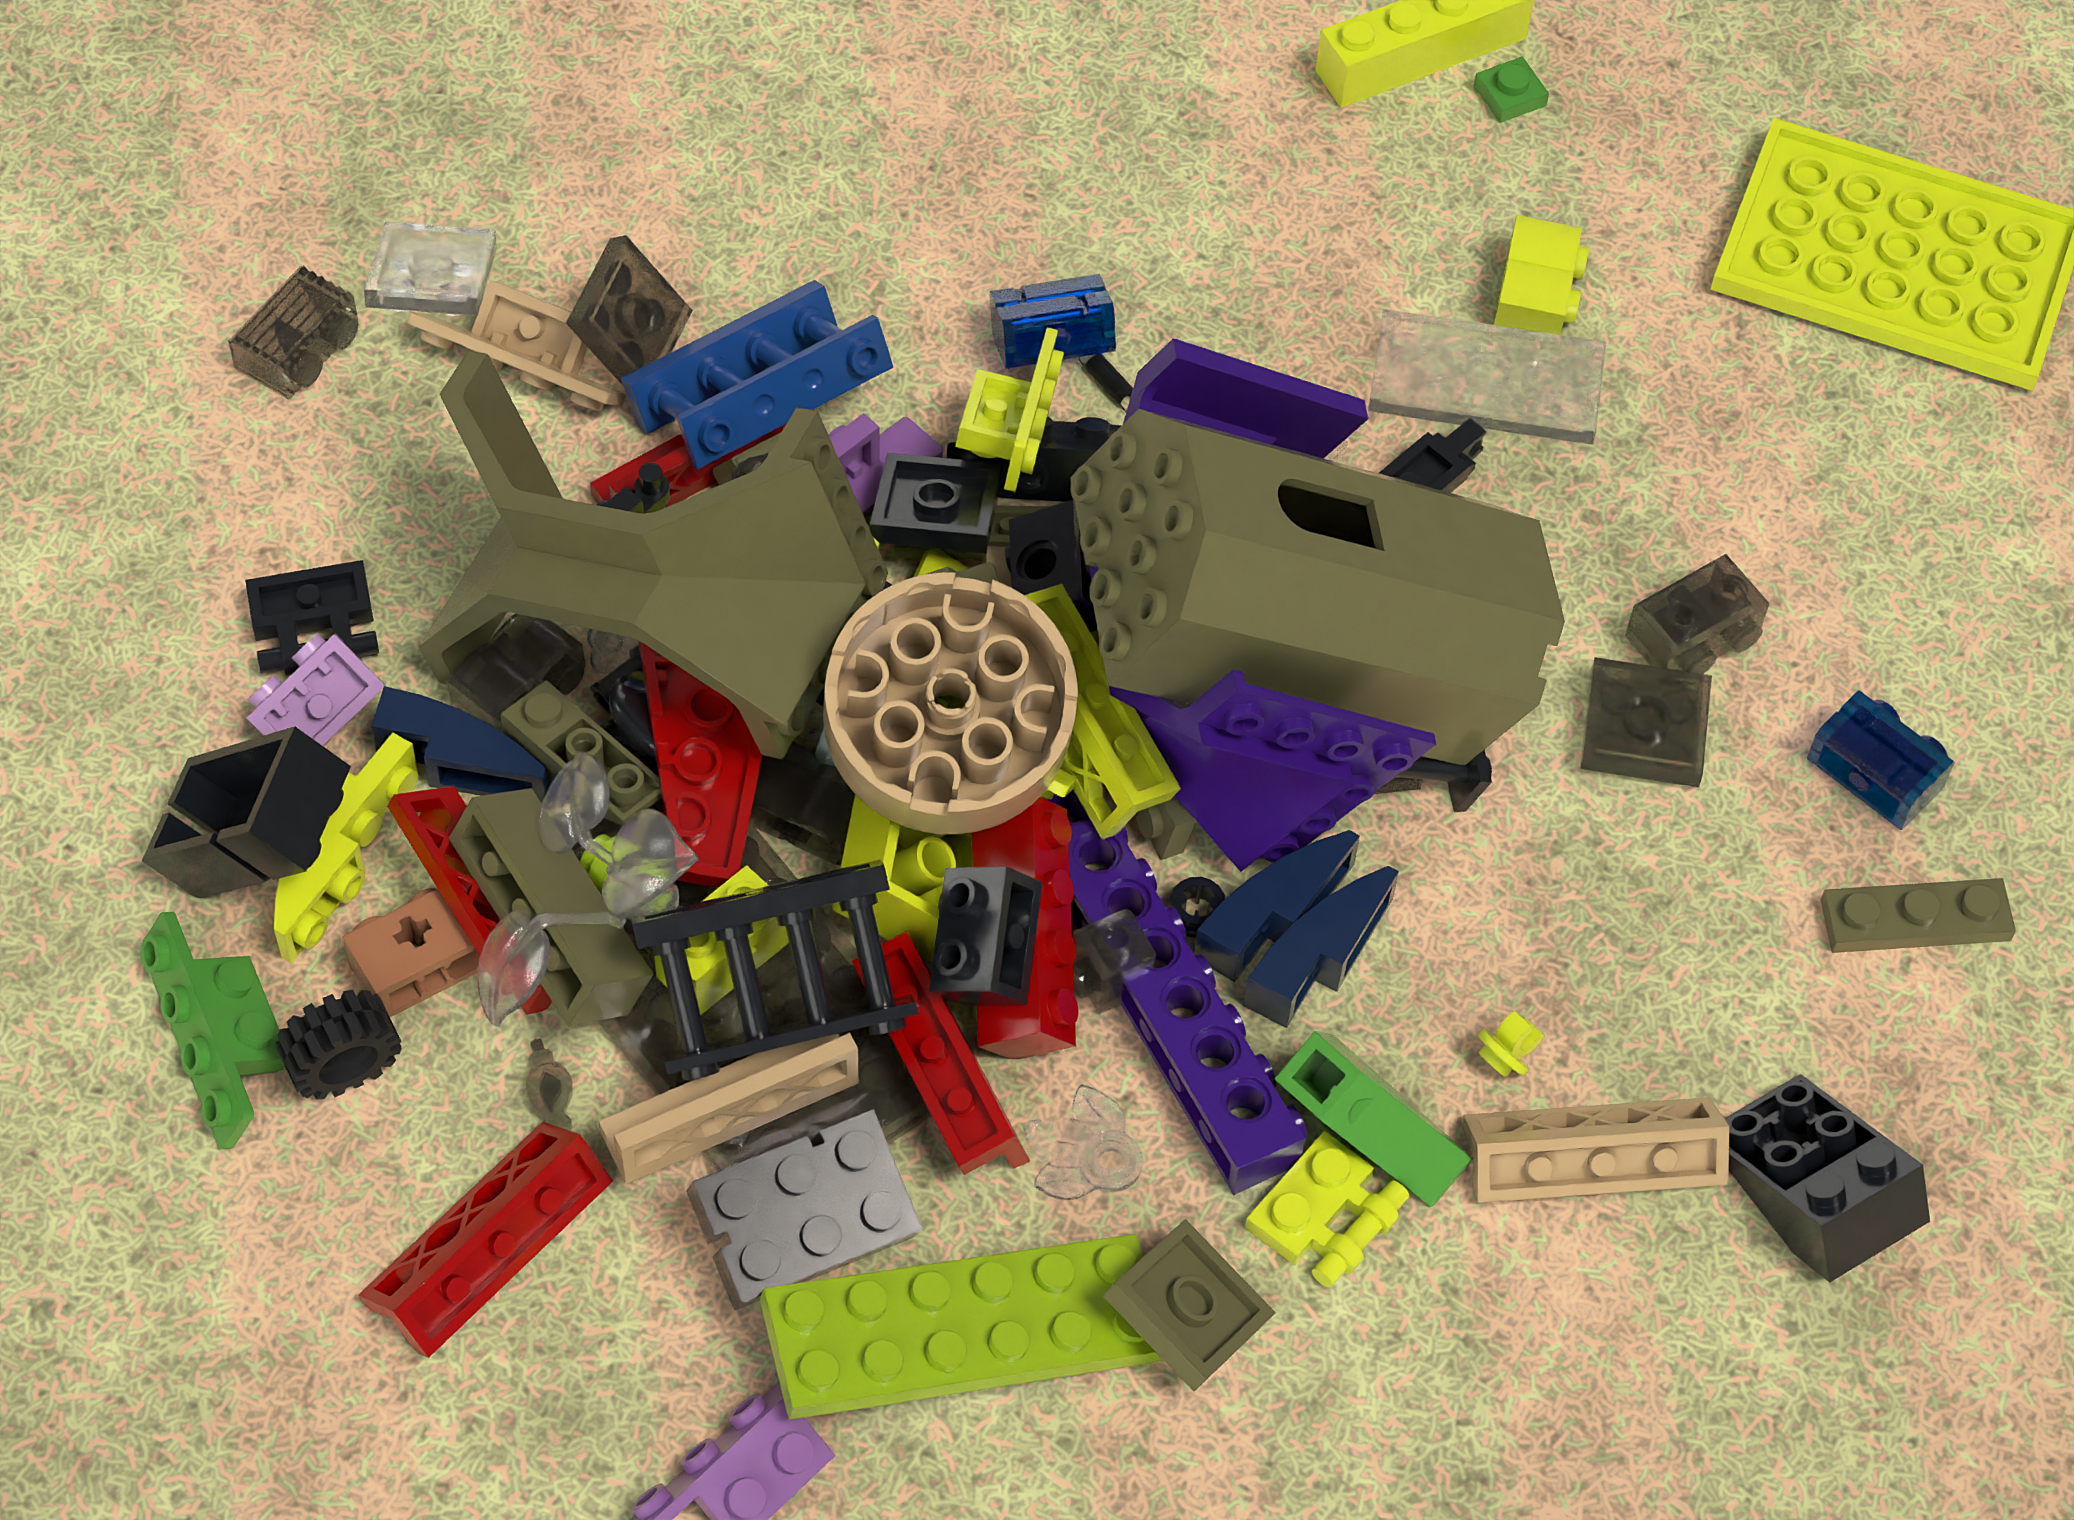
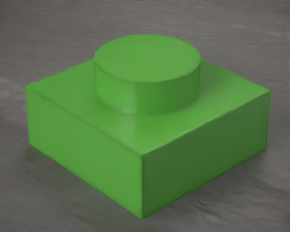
[1474,56,1549,123]

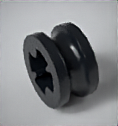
[1170,877,1225,938]

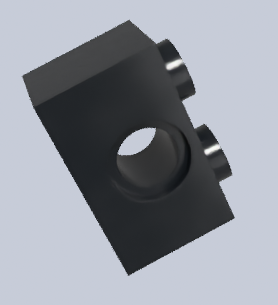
[1005,500,1098,632]

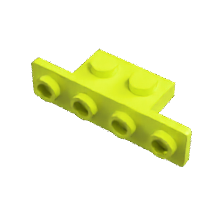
[955,327,1064,492]

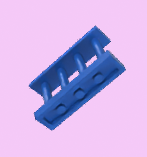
[621,280,894,469]

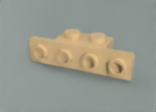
[406,280,626,411]

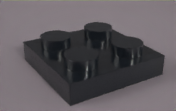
[870,453,1002,554]

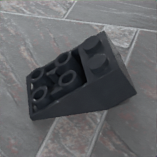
[1725,1074,1930,1283]

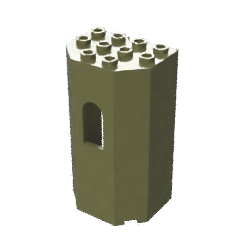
[1070,409,1565,765]

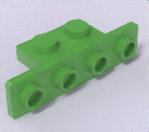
[141,912,285,1149]

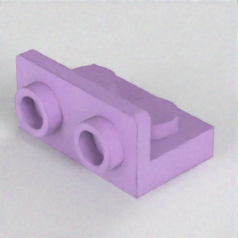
[246,633,386,746]

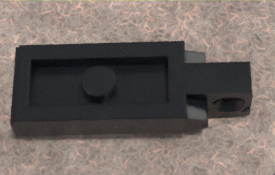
[1379,418,1486,493]

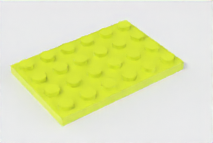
[1710,117,2074,391]

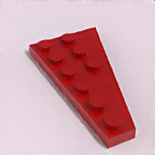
[638,641,763,888]

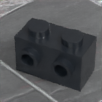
[929,866,1043,1005]

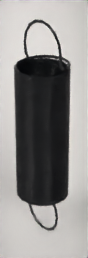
[1078,347,1133,412]

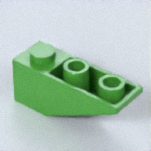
[1275,1031,1474,1207]

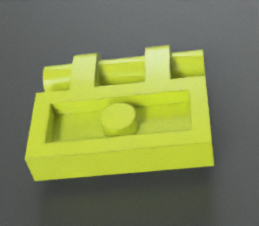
[1245,1130,1410,1288]

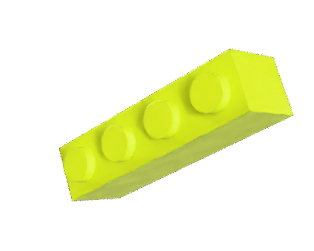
[1315,0,1534,108]

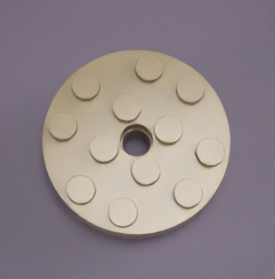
[823,572,1078,834]

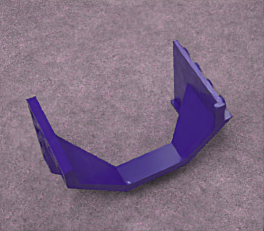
[1089,338,1436,872]

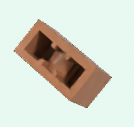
[342,888,486,1017]

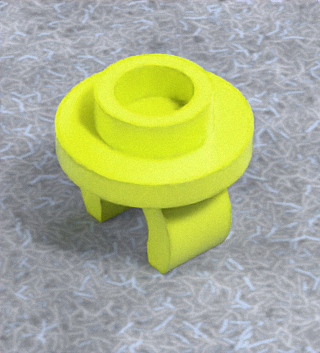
[1477,1011,1545,1077]

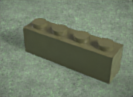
[448,788,654,1027]

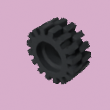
[275,990,402,1099]

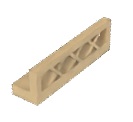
[598,1033,859,1184]
[1463,1097,1729,1203]

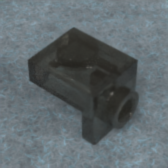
[1073,909,1156,1014]

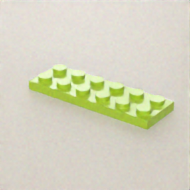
[760,1234,1163,1420]

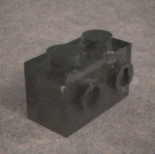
[1625,554,1770,686]

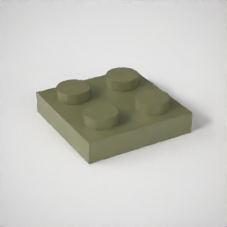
[1103,1219,1276,1392]

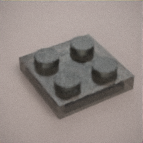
[566,235,693,385]
[1580,657,1712,788]

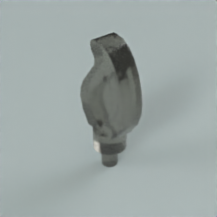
[526,1038,574,1131]

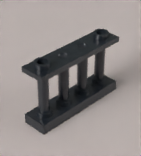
[632,859,919,1080]

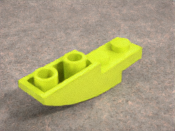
[274,732,418,963]

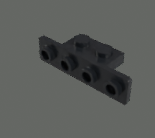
[947,416,1121,502]

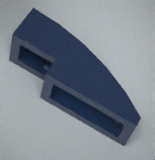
[371,686,550,807]
[1194,830,1360,983]
[1243,866,1399,1028]

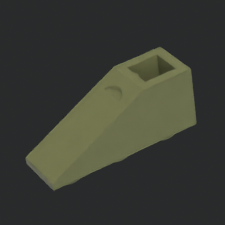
[501,680,662,826]

